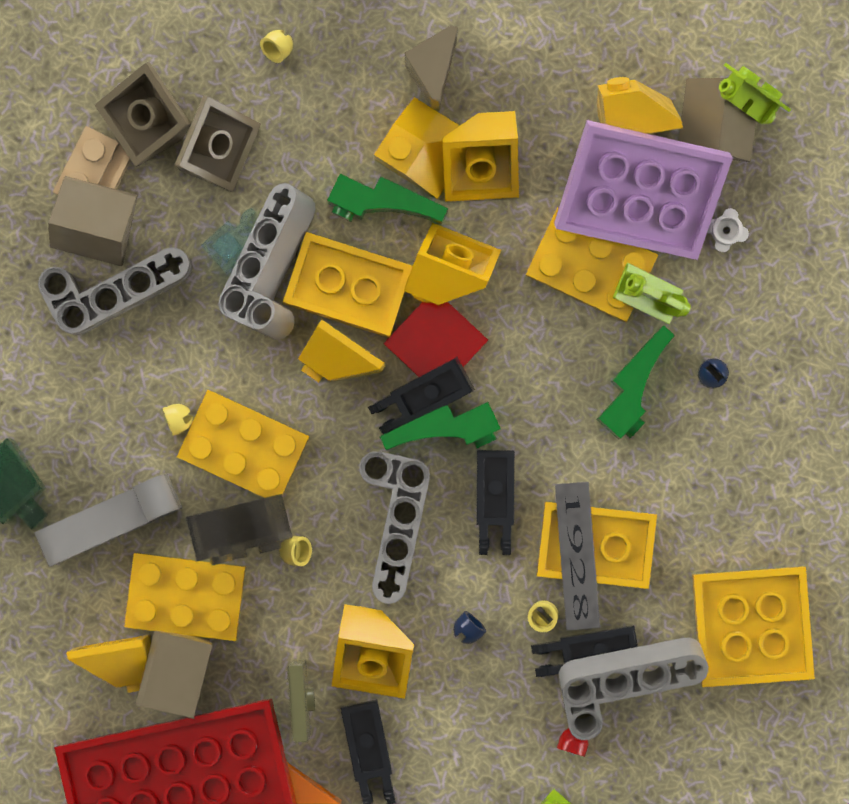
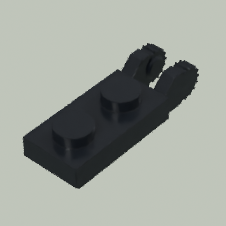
[368,357,475,435]
[476,450,515,555]
[531,625,638,677]
[341,699,396,804]

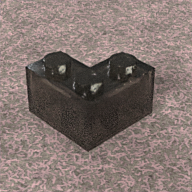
[186,494,292,566]

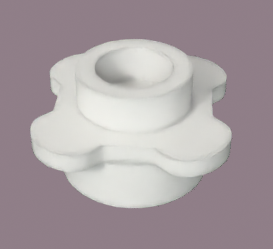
[707,208,749,252]

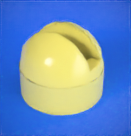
[260,30,293,63]
[162,404,193,436]
[279,536,312,566]
[528,600,559,632]

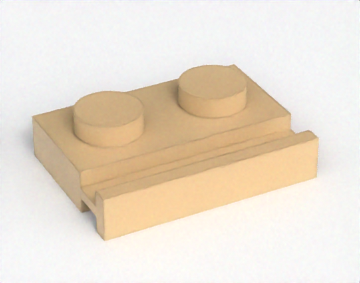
[53,126,131,195]

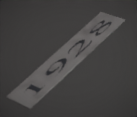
[555,482,600,630]

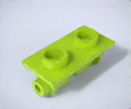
[719,63,791,124]
[613,263,691,324]

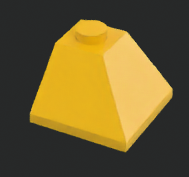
[597,77,683,134]
[374,97,460,199]
[442,111,519,202]
[403,222,501,305]
[298,320,386,383]
[331,604,414,699]
[66,635,151,693]

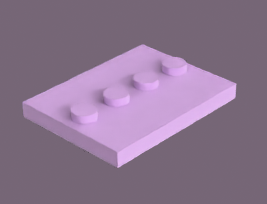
[554,120,733,260]

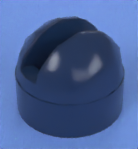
[698,358,729,388]
[453,611,487,644]

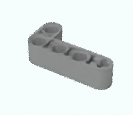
[219,183,316,340]
[38,247,192,335]
[359,451,430,604]
[34,474,183,567]
[559,638,708,740]

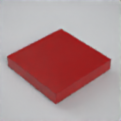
[383,302,488,377]

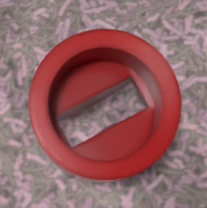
[556,728,589,757]

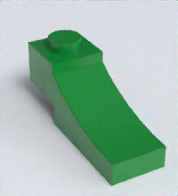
[327,174,448,225]
[596,325,675,439]
[380,402,501,451]

